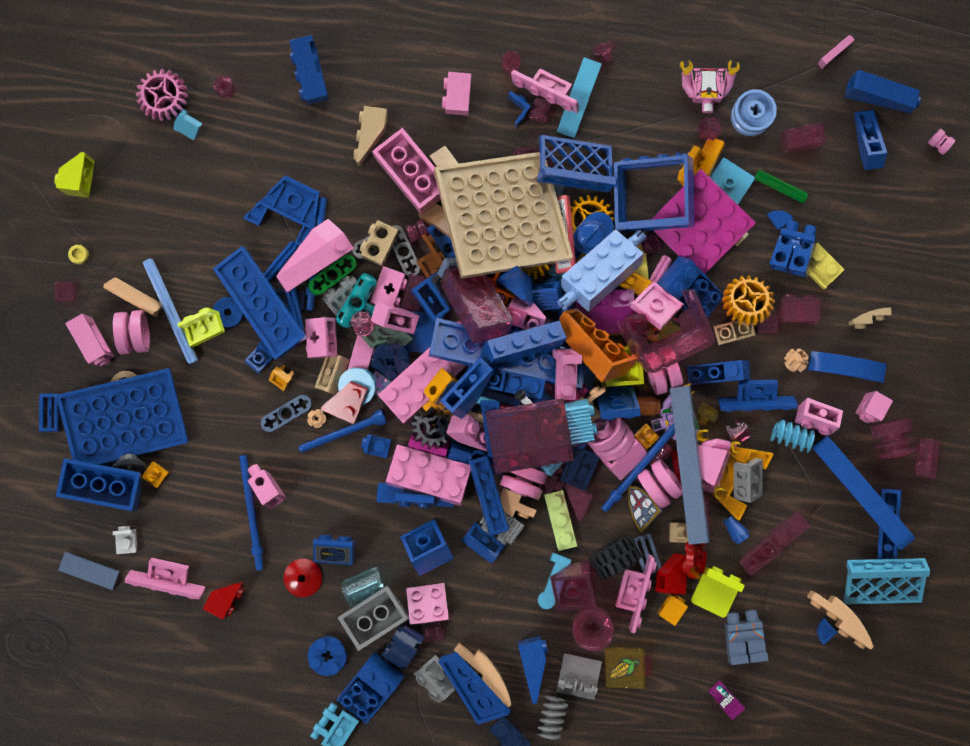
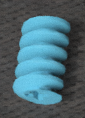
[770,420,815,453]

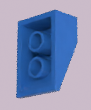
[517,636,548,704]

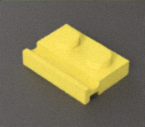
[808,243,845,290]

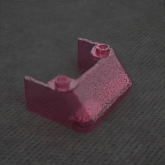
[617,289,715,373]

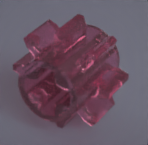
[698,117,722,141]

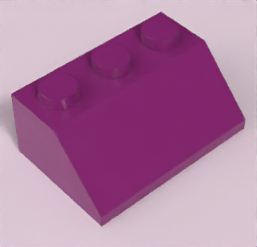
[575,289,636,335]

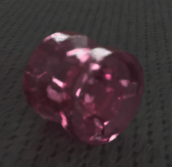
[214,75,235,98]
[351,312,373,336]

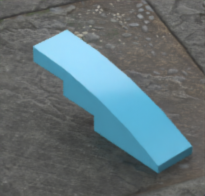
[557,57,602,138]

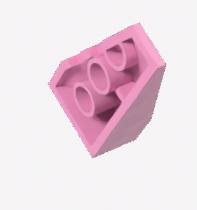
[276,219,354,292]

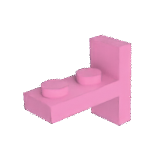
[552,349,582,400]

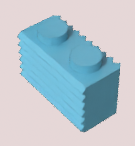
[564,399,597,445]

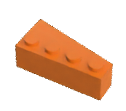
[558,308,638,382]

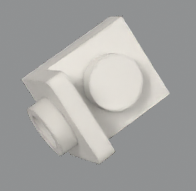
[113,526,137,554]

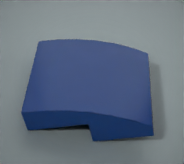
[404,310,444,353]

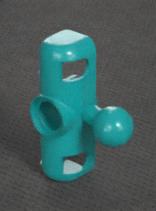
[336,273,377,328]

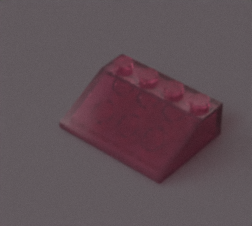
[485,398,574,474]

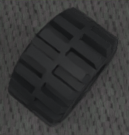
[588,535,642,580]

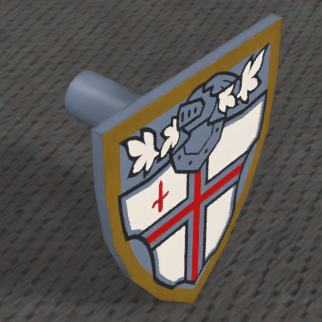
[628,485,663,533]

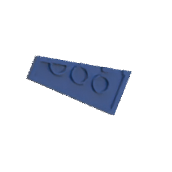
[438,652,511,725]

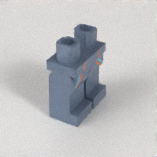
[724,610,769,665]

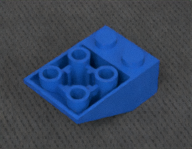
[657,256,724,325]
[336,652,404,724]

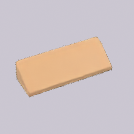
[103,277,162,317]

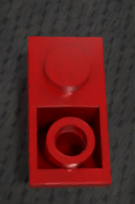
[655,553,687,594]
[203,582,245,620]

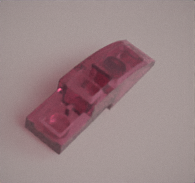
[739,510,811,576]

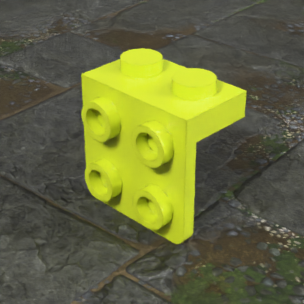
[691,566,745,618]

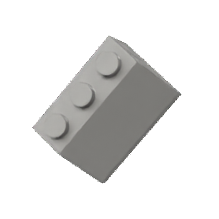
[338,585,409,651]

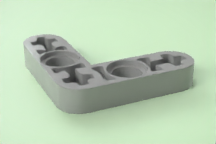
[352,225,420,278]

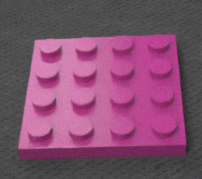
[651,169,756,277]

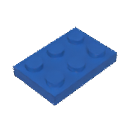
[596,385,641,420]

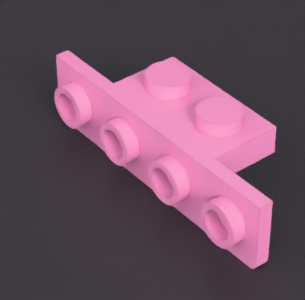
[511,69,579,113]
[615,554,656,633]
[125,558,205,599]

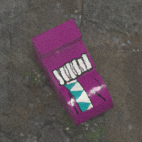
[708,680,745,720]

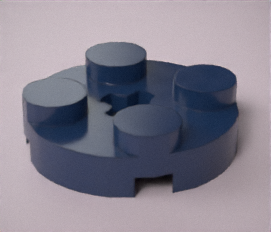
[371,343,410,380]

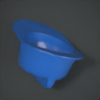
[573,212,614,254]

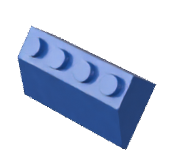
[55,458,141,511]

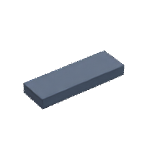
[58,552,121,590]

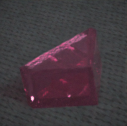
[564,484,593,522]

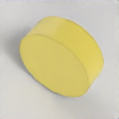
[68,245,89,265]

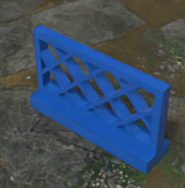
[537,135,616,192]

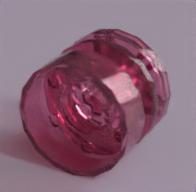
[870,418,918,459]
[573,605,614,651]

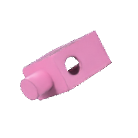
[248,464,287,509]

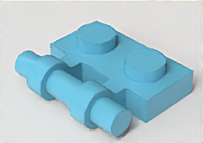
[310,703,359,746]

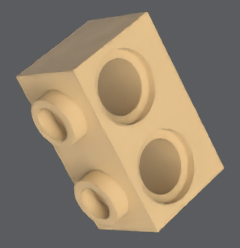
[360,220,399,267]

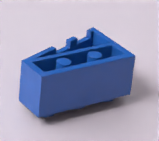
[289,35,329,105]

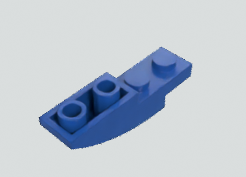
[467,366,547,400]

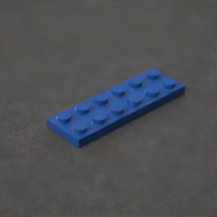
[213,246,307,361]

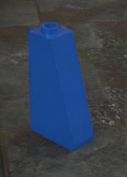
[844,70,921,113]

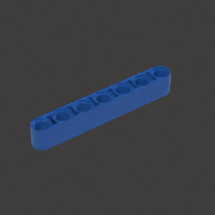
[812,435,916,551]

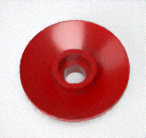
[284,559,322,597]

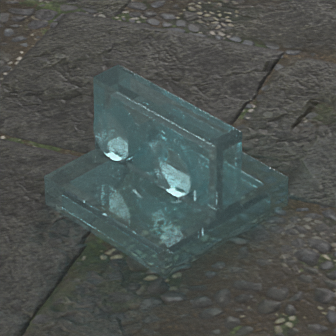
[341,566,385,608]

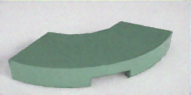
[359,325,413,349]

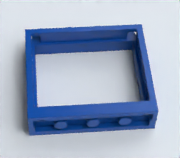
[614,153,695,233]

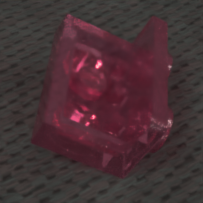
[915,438,940,479]

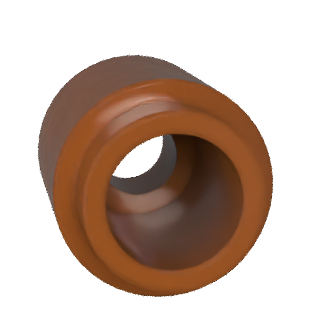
[636,396,660,416]

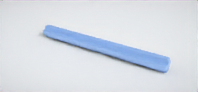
[143,259,198,364]

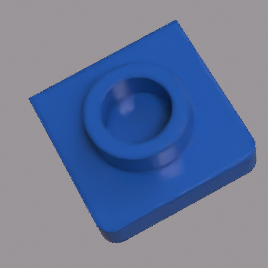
[361,434,391,458]

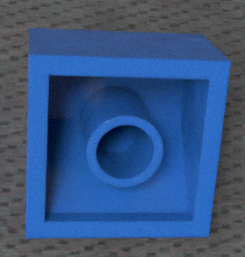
[400,519,454,576]

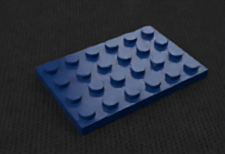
[56,368,189,465]

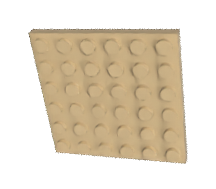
[433,152,573,279]

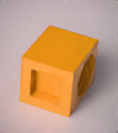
[657,594,688,626]

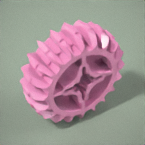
[136,69,188,121]

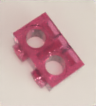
[781,122,826,153]

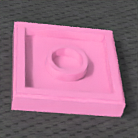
[630,281,684,330]

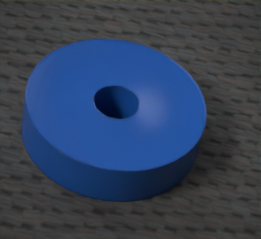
[213,297,244,328]

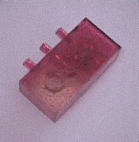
[440,267,513,343]

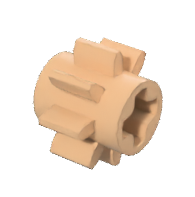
[784,349,809,372]

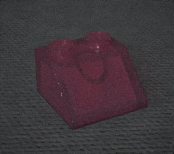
[550,561,596,612]

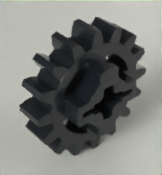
[410,410,451,449]

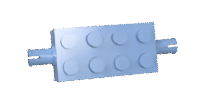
[557,229,646,312]

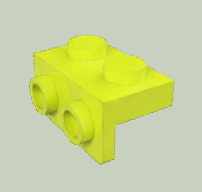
[178,308,225,347]

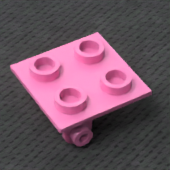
[406,583,449,625]

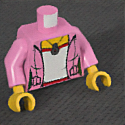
[680,60,740,113]

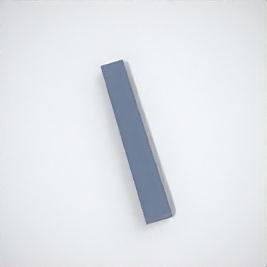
[670,386,710,545]

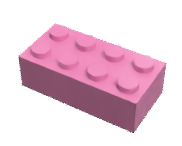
[372,128,441,215]
[386,445,471,506]

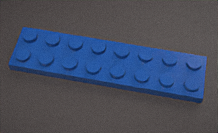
[428,318,585,390]

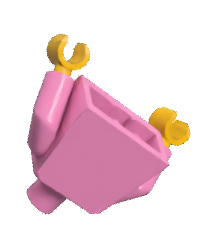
[698,439,741,499]

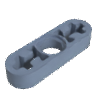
[261,395,312,432]

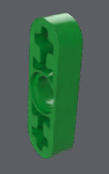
[308,255,356,296]

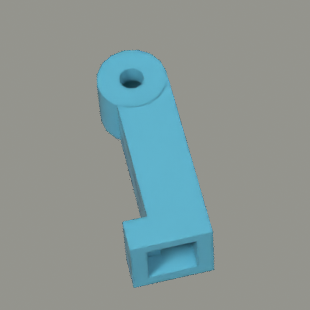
[538,552,571,609]

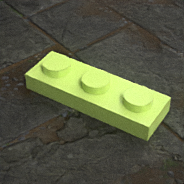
[544,490,577,551]

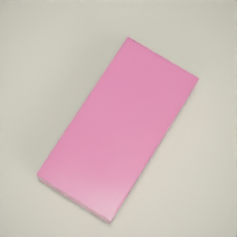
[818,35,855,69]

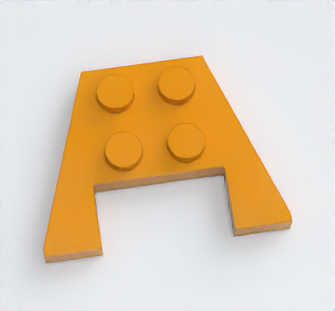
[711,447,774,521]

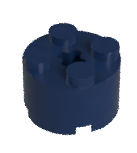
[382,624,425,671]

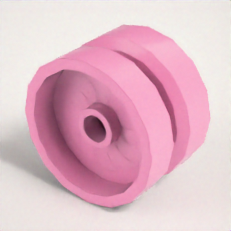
[113,310,150,355]
[643,347,683,395]
[586,417,634,461]
[638,459,683,509]
[500,460,549,500]

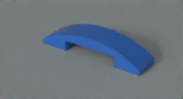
[808,351,887,383]

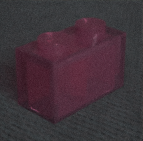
[778,294,821,324]

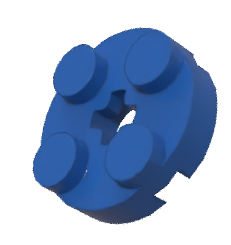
[308,636,347,676]

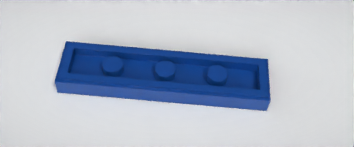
[468,455,509,536]

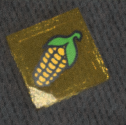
[605,647,646,689]

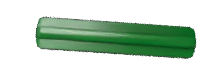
[755,170,808,203]

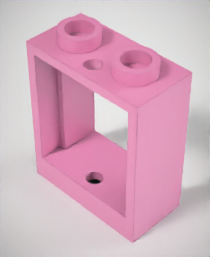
[65,314,114,367]

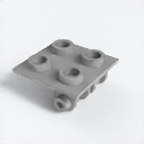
[556,653,602,700]

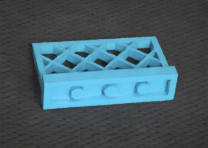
[844,558,930,604]

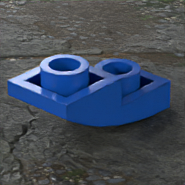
[244,340,273,374]

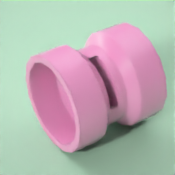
[928,128,956,155]

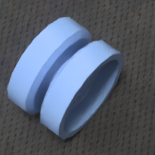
[731,89,777,137]

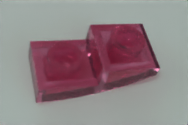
[400,274,427,312]

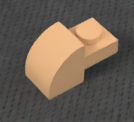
[501,488,537,519]

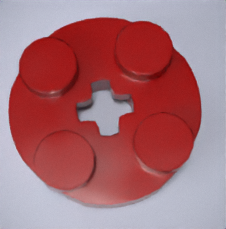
[682,542,707,579]

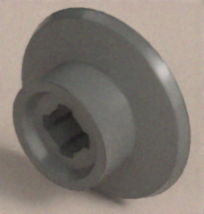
[112,454,147,475]

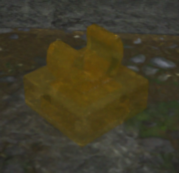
[697,402,719,426]

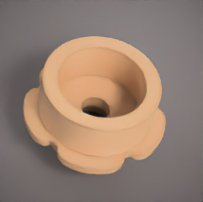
[307,409,326,428]

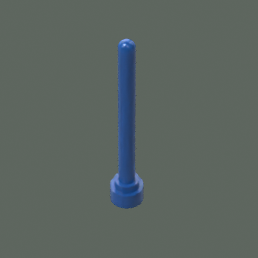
[299,409,387,452]

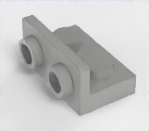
[322,275,362,319]
[733,458,763,503]
[414,655,456,703]

